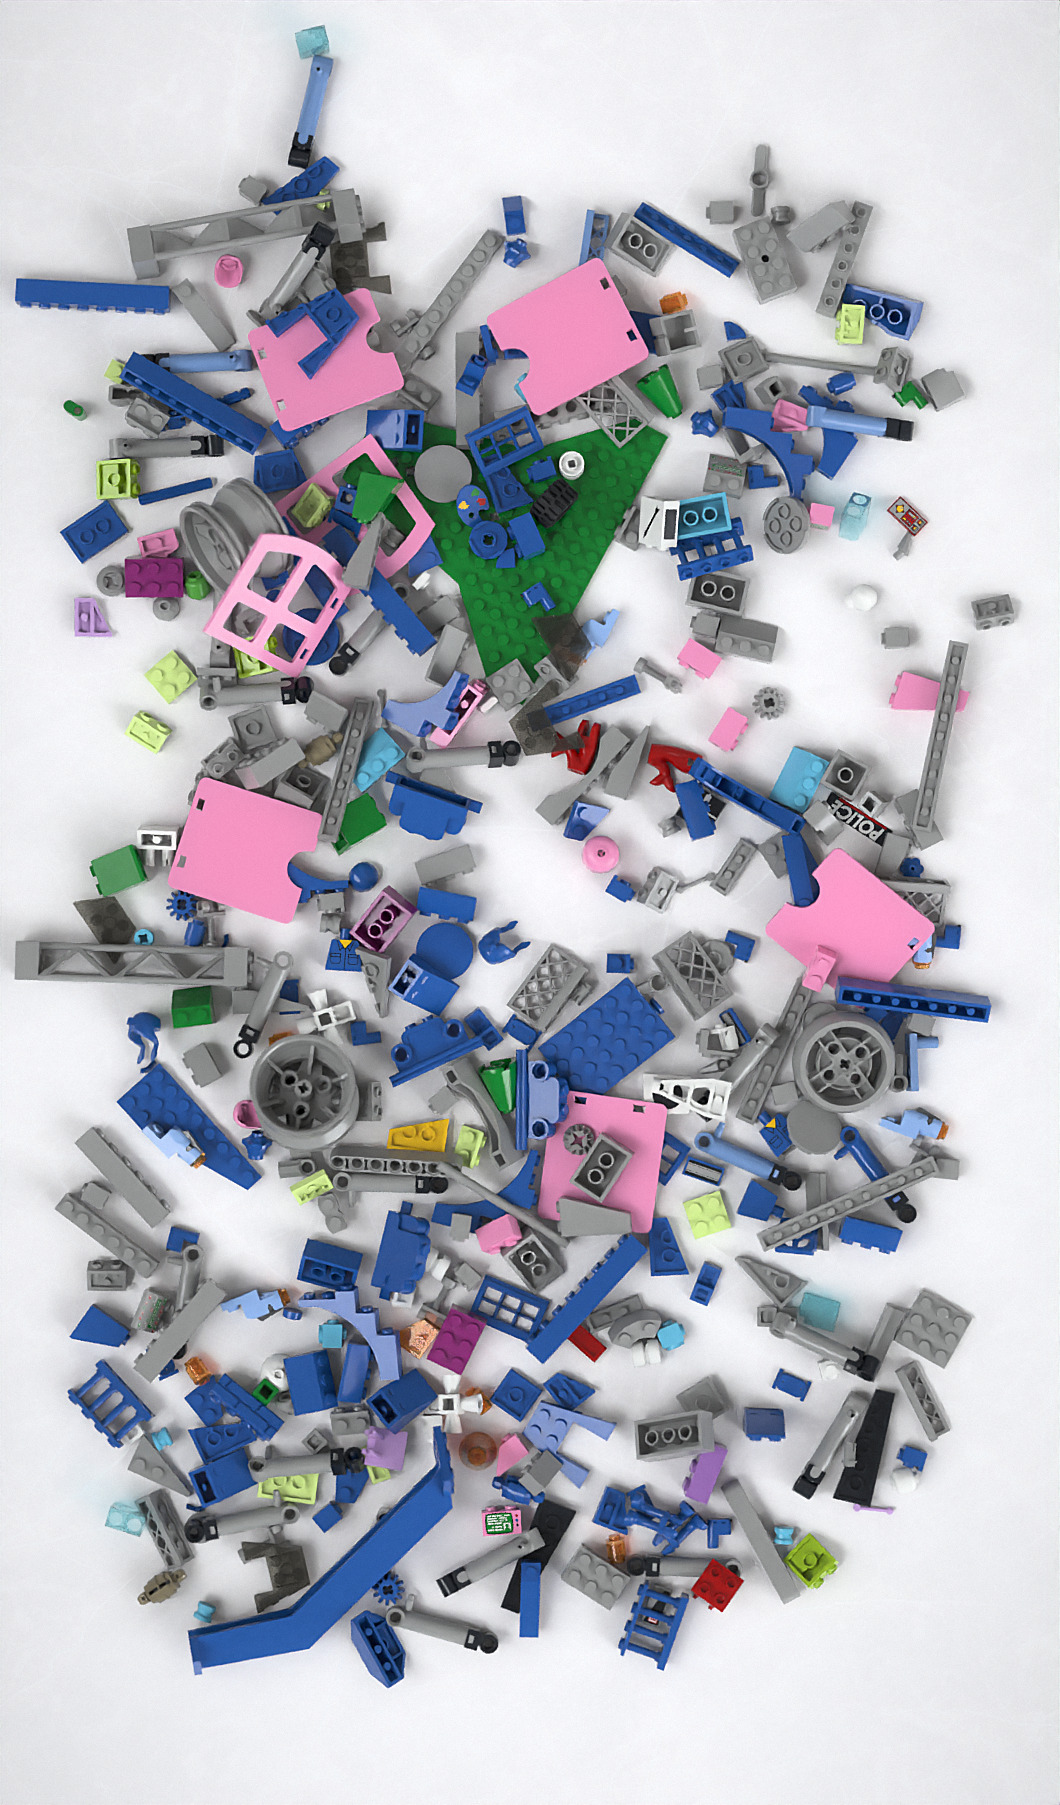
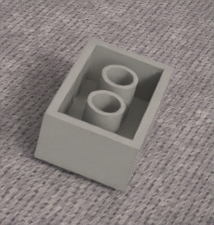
[685,571,751,618]
[235,737,306,790]
[569,1131,635,1203]
[561,1543,631,1611]

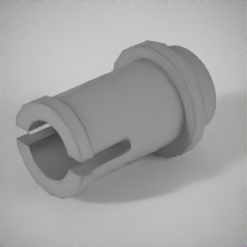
[570,981,594,1006]
[842,1443,857,1467]

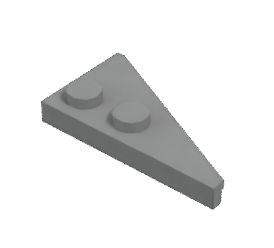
[355,946,391,1019]
[735,1256,807,1309]
[127,1435,190,1497]

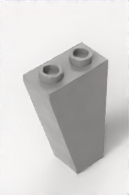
[556,1196,632,1237]

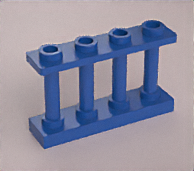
[669,516,754,581]
[67,1359,155,1449]
[618,1579,689,1671]

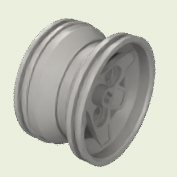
[179,477,294,596]
[250,1034,359,1152]

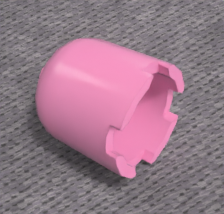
[581,836,620,874]

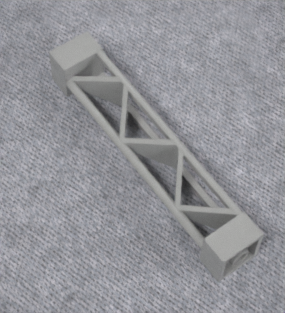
[127,188,366,280]
[14,941,254,987]

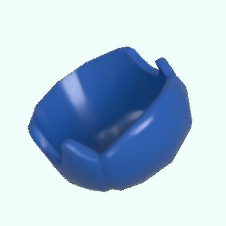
[349,862,378,893]

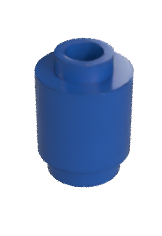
[826,371,856,396]
[184,919,207,947]

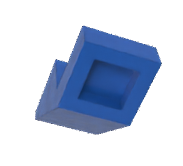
[455,353,490,396]

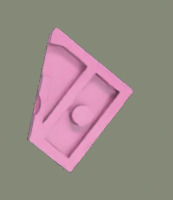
[770,398,809,432]
[137,528,179,557]

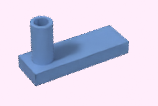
[904,1033,939,1092]

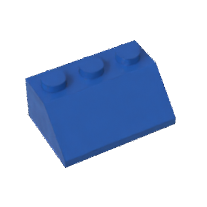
[674,779,717,842]
[416,887,477,924]
[838,1215,903,1254]
[297,1238,363,1290]
[337,1340,374,1403]
[283,1349,339,1416]

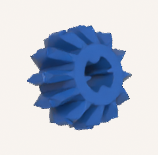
[166,890,198,921]
[372,1572,405,1606]

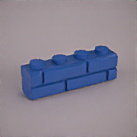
[209,1374,284,1442]

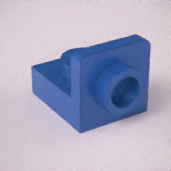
[606,954,634,973]

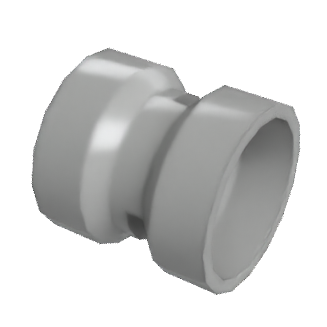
[320,913,341,934]

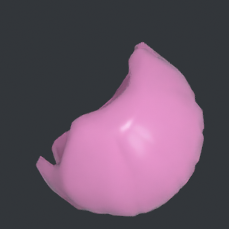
[214,254,243,288]
[233,1100,261,1129]

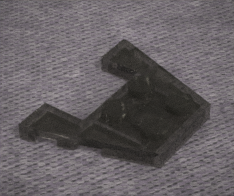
[329,222,392,294]
[509,680,586,756]
[241,1541,310,1613]

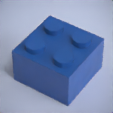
[507,512,545,561]

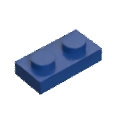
[480,325,499,366]

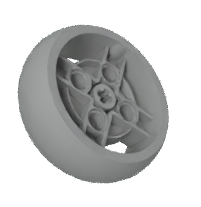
[792,1011,896,1113]

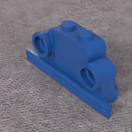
[385,770,483,840]
[389,1015,484,1087]
[516,1050,569,1150]
[371,1201,431,1301]

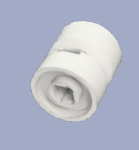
[559,451,584,480]
[425,1246,452,1280]
[631,1339,661,1367]

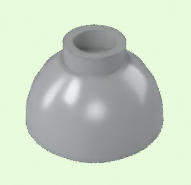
[153,597,179,621]
[275,1390,294,1415]

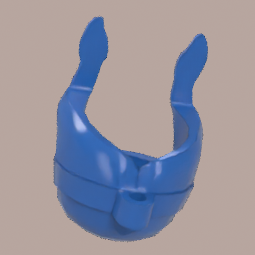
[478,921,531,965]
[127,1012,161,1064]

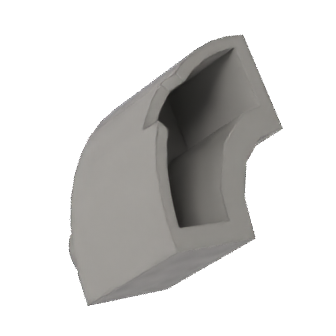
[802,799,844,846]
[608,1310,662,1349]

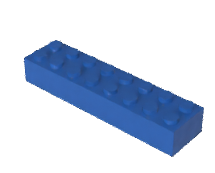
[525,1234,648,1364]

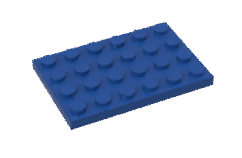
[538,976,676,1104]

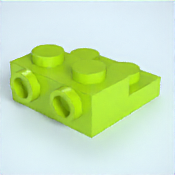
[96,459,141,500]
[233,633,280,679]
[783,1533,839,1590]

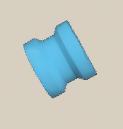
[134,929,155,945]
[151,1427,173,1451]
[774,1526,794,1545]
[193,1601,217,1623]

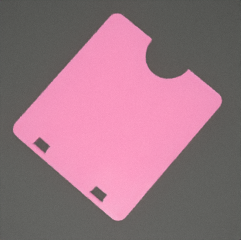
[487,258,649,416]
[248,288,404,431]
[168,778,323,924]
[765,848,935,1009]
[537,1090,667,1233]

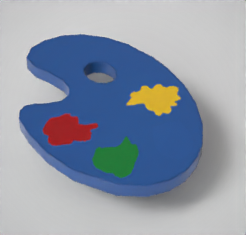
[456,484,489,528]

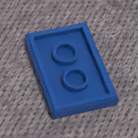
[60,500,129,564]

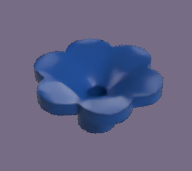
[899,858,924,878]

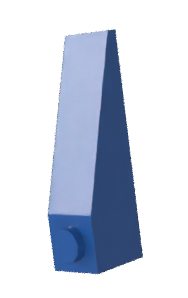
[519,1559,541,1638]

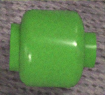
[184,571,211,600]

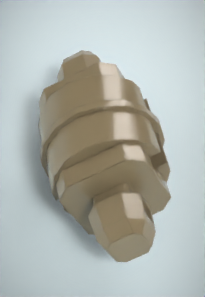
[297,732,344,769]
[137,1569,187,1605]

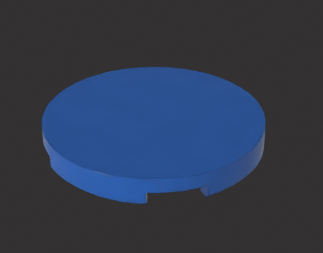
[282,608,340,666]
[416,923,473,980]

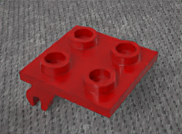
[691,1558,744,1613]

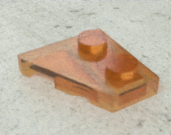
[399,1317,441,1360]

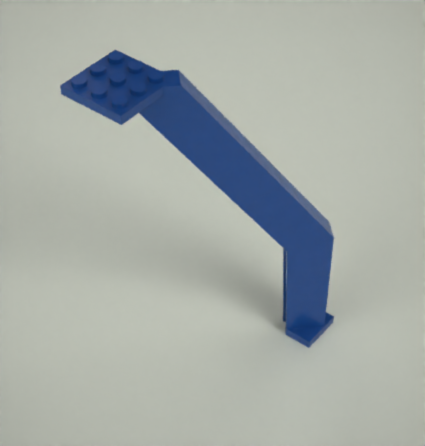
[188,1425,454,1675]

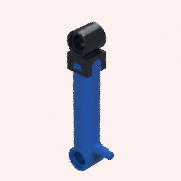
[833,1126,917,1223]

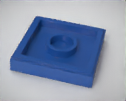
[489,1368,543,1422]

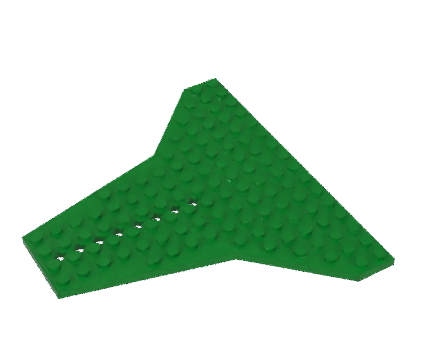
[342,419,668,706]

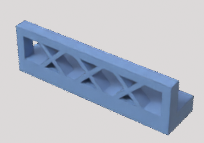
[579,209,610,266]

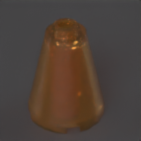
[459,1432,497,1471]

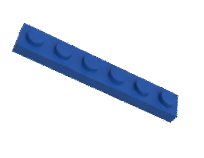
[633,202,740,278]
[281,516,350,622]
[527,674,641,732]

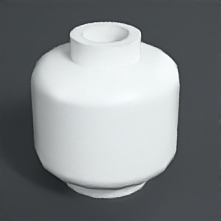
[889,1467,919,1494]

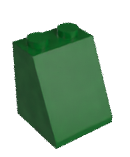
[352,471,405,524]
[331,793,387,856]
[89,844,149,898]
[171,985,216,1029]

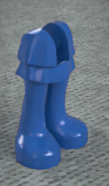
[623,1491,683,1538]
[652,1500,709,1556]

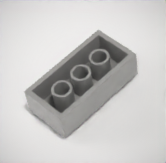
[732,216,797,305]
[634,1410,715,1462]

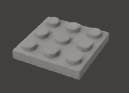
[893,1290,972,1369]

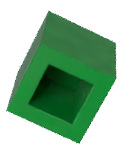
[250,1378,279,1406]

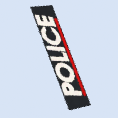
[826,792,893,846]

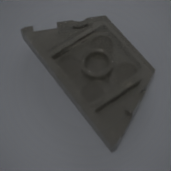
[531,613,593,682]
[73,896,136,964]

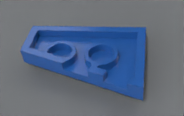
[188,1423,257,1465]

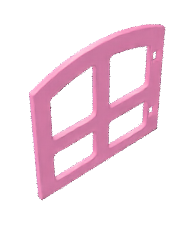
[274,434,436,597]
[203,533,352,679]

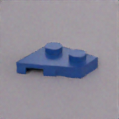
[710,380,748,413]

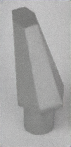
[893,531,912,561]
[700,1060,731,1074]

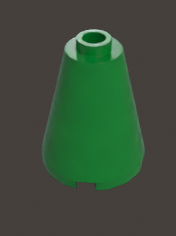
[635,364,683,419]
[478,1058,516,1114]

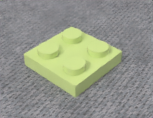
[144,650,198,704]
[683,1191,731,1239]

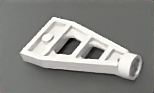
[651,1077,732,1121]

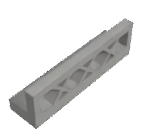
[805,1172,829,1251]
[856,1304,904,1383]
[895,1361,950,1442]
[134,1488,195,1571]

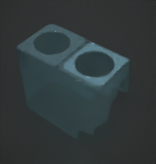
[295,25,330,60]
[839,492,872,541]
[799,1292,841,1332]
[105,1503,148,1537]

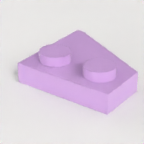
[74,598,112,637]

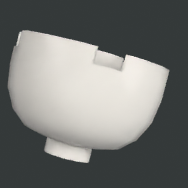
[260,1354,290,1392]

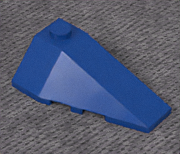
[842,283,924,341]
[781,833,820,907]

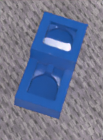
[464,1007,504,1051]
[689,1261,722,1306]

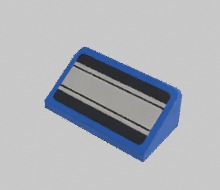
[719,1008,752,1047]
[682,1156,725,1186]

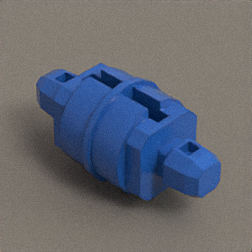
[492,1474,545,1506]

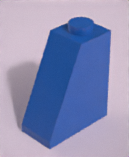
[70,1304,131,1347]

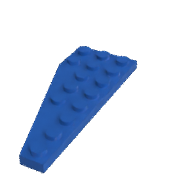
[117,1063,262,1190]

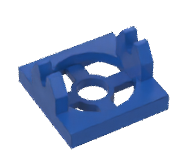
[775,1217,819,1256]

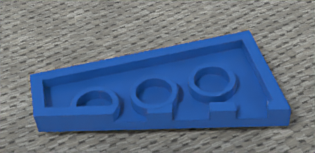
[261,156,340,216]

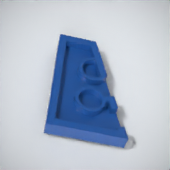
[483,453,534,515]
[648,1217,689,1276]

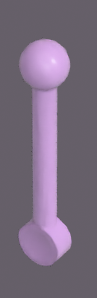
[853,1504,894,1515]

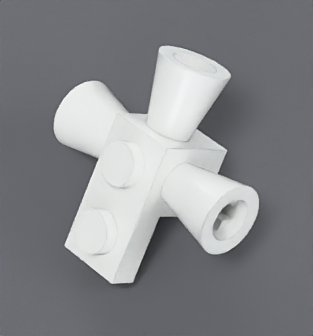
[295,989,357,1046]
[425,1375,483,1434]

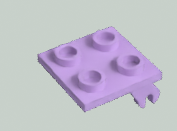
[361,1426,408,1471]

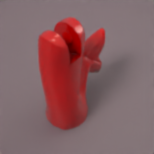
[551,719,601,776]
[647,744,703,793]

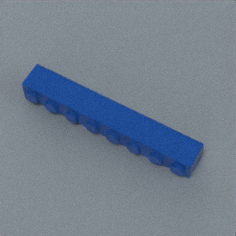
[15,278,171,315]
[119,352,268,455]
[322,524,438,657]
[834,976,992,1023]

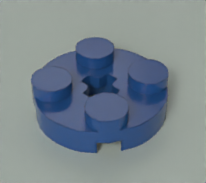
[469,521,507,560]

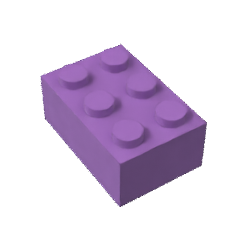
[682,1441,728,1505]

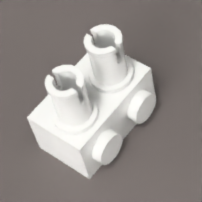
[137,825,179,867]

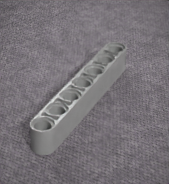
[329,1146,463,1178]
[720,1479,801,1605]

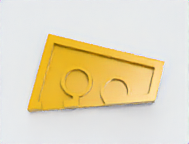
[387,1118,449,1152]

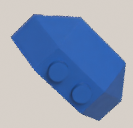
[351,1610,406,1688]

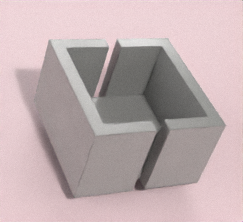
[649,309,701,357]

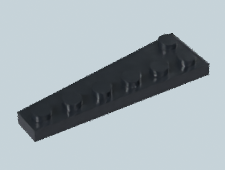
[832,1389,895,1507]
[501,1499,577,1614]

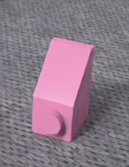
[496,1433,529,1477]

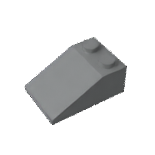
[602,213,674,277]
[304,690,349,734]
[500,1224,565,1295]

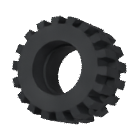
[530,478,579,529]

